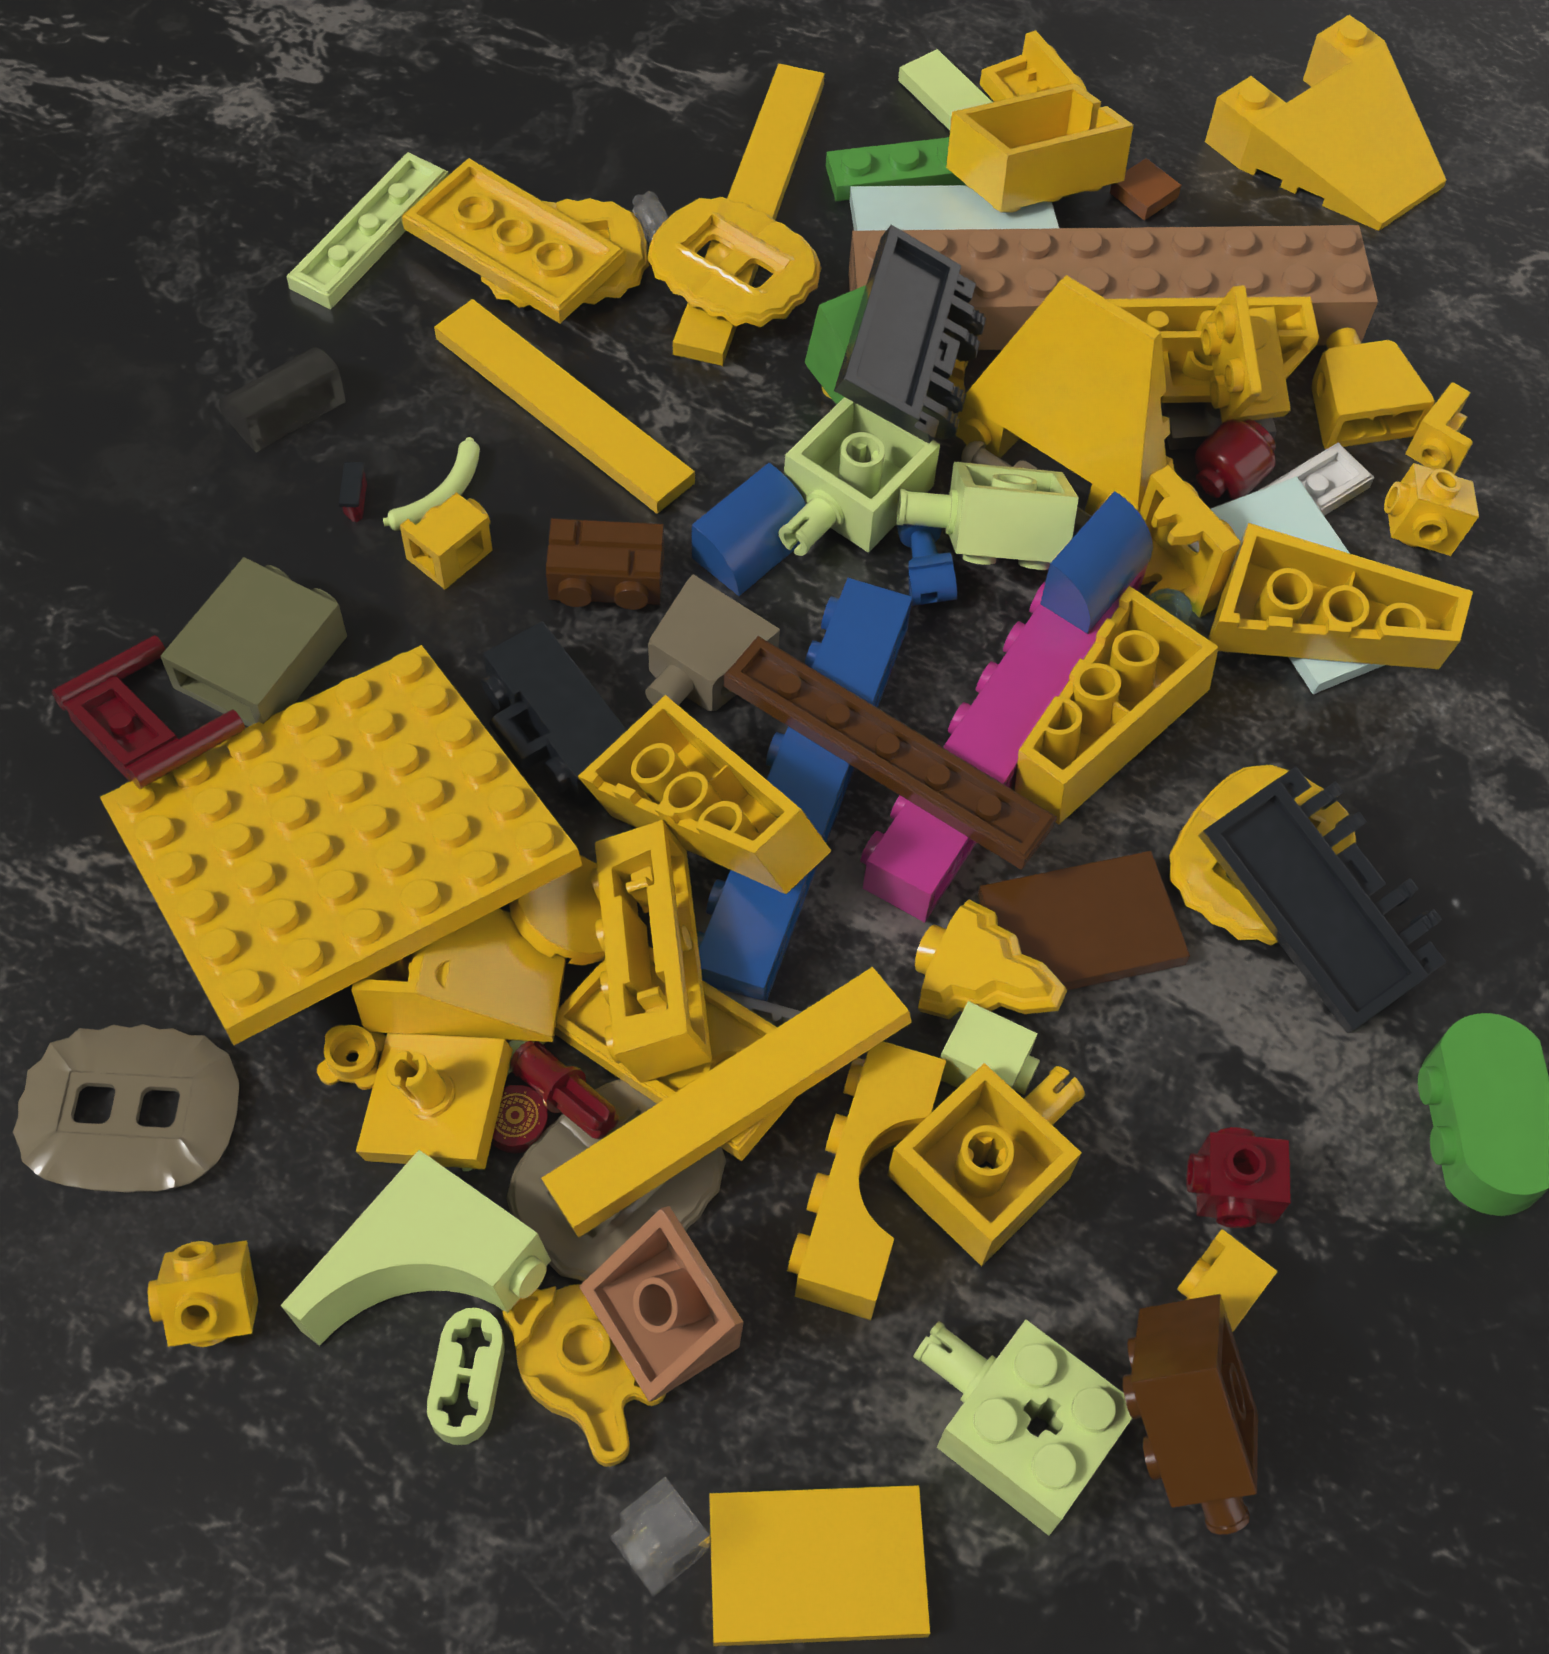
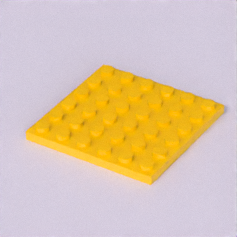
[100,645,582,1045]

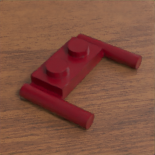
[52,635,245,789]

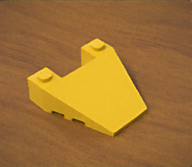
[1205,14,1446,231]
[956,275,1174,516]

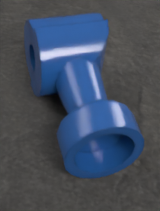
[896,523,957,606]

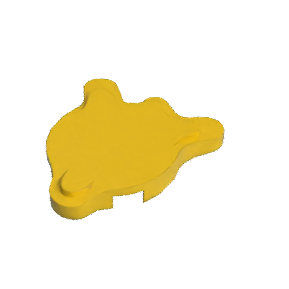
[503,1284,666,1467]

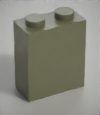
[161,557,347,727]

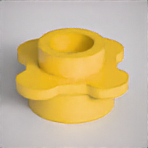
[317,1025,386,1090]

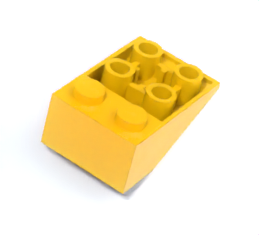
[351,909,567,1042]

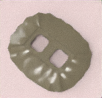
[13,1024,239,1193]
[506,1079,726,1282]

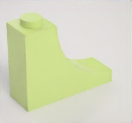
[281,1150,551,1346]

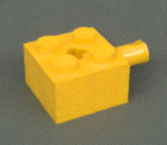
[887,1063,1085,1266]

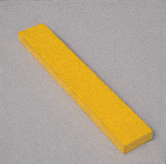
[434,299,695,514]
[541,967,911,1238]

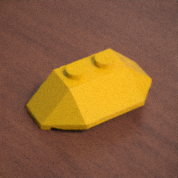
[1107,296,1319,403]

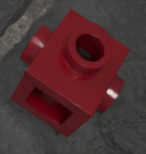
[1186,1127,1291,1228]

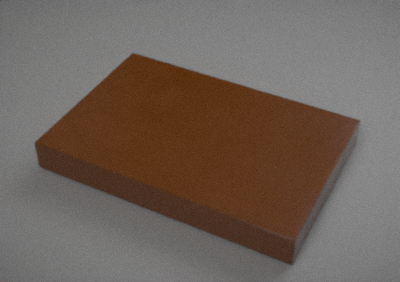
[977,851,1190,990]

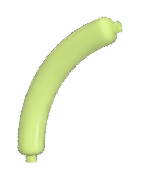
[382,437,480,531]

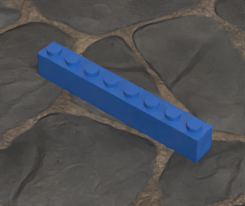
[696,578,913,1002]

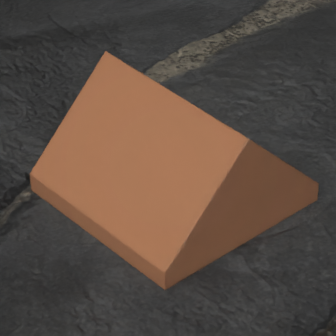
[579,1206,743,1402]

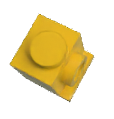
[400,492,493,590]
[1177,1229,1277,1332]

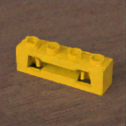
[591,820,712,1083]

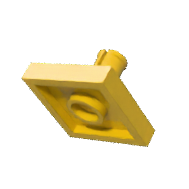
[356,1033,513,1169]

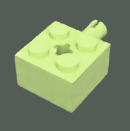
[779,397,940,556]
[896,462,1079,570]
[913,1320,1132,1535]

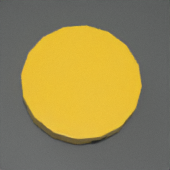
[509,855,605,966]

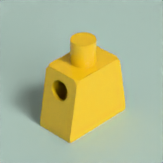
[1311,327,1435,450]

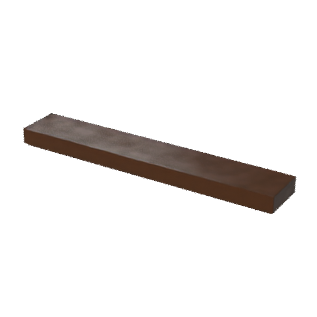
[724,636,1057,870]

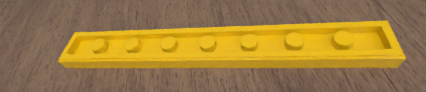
[673,63,825,366]

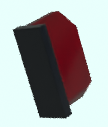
[339,462,367,522]

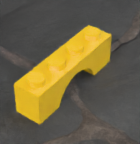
[787,1041,946,1320]

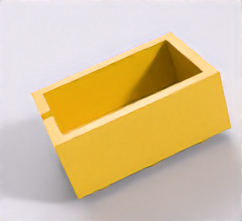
[946,83,1133,212]

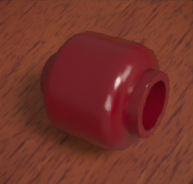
[1194,419,1276,500]

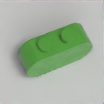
[1418,1013,1549,1216]

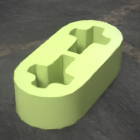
[427,1308,505,1445]

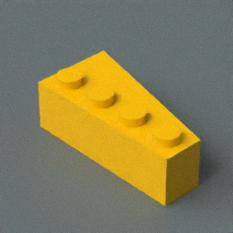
[1208,523,1473,669]
[1015,586,1219,825]
[578,695,831,894]

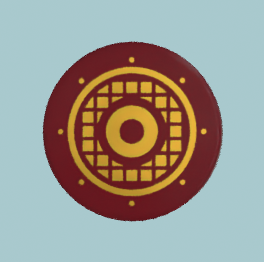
[491,1085,549,1153]

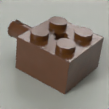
[1123,1294,1258,1535]

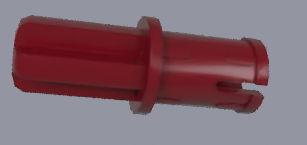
[510,1041,619,1139]

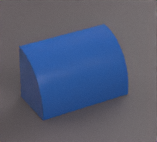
[692,463,806,596]
[1040,491,1153,634]

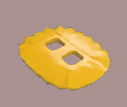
[647,197,822,328]
[481,198,649,308]
[1169,765,1356,946]

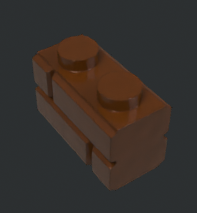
[546,519,664,610]

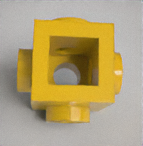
[1384,463,1479,556]
[148,1240,258,1347]

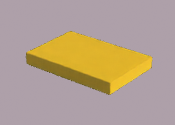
[709,1485,930,1646]

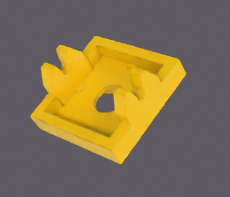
[1139,465,1241,618]

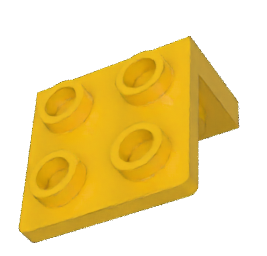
[1201,285,1291,423]

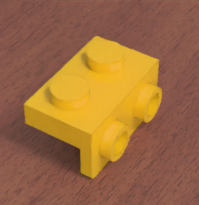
[979,30,1087,102]

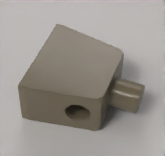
[645,574,780,711]

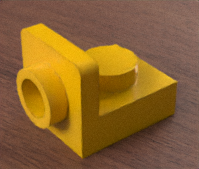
[1405,382,1473,475]

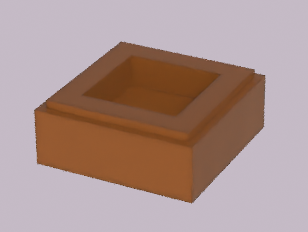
[1109,158,1182,221]

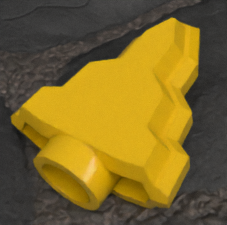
[915,899,1067,1019]

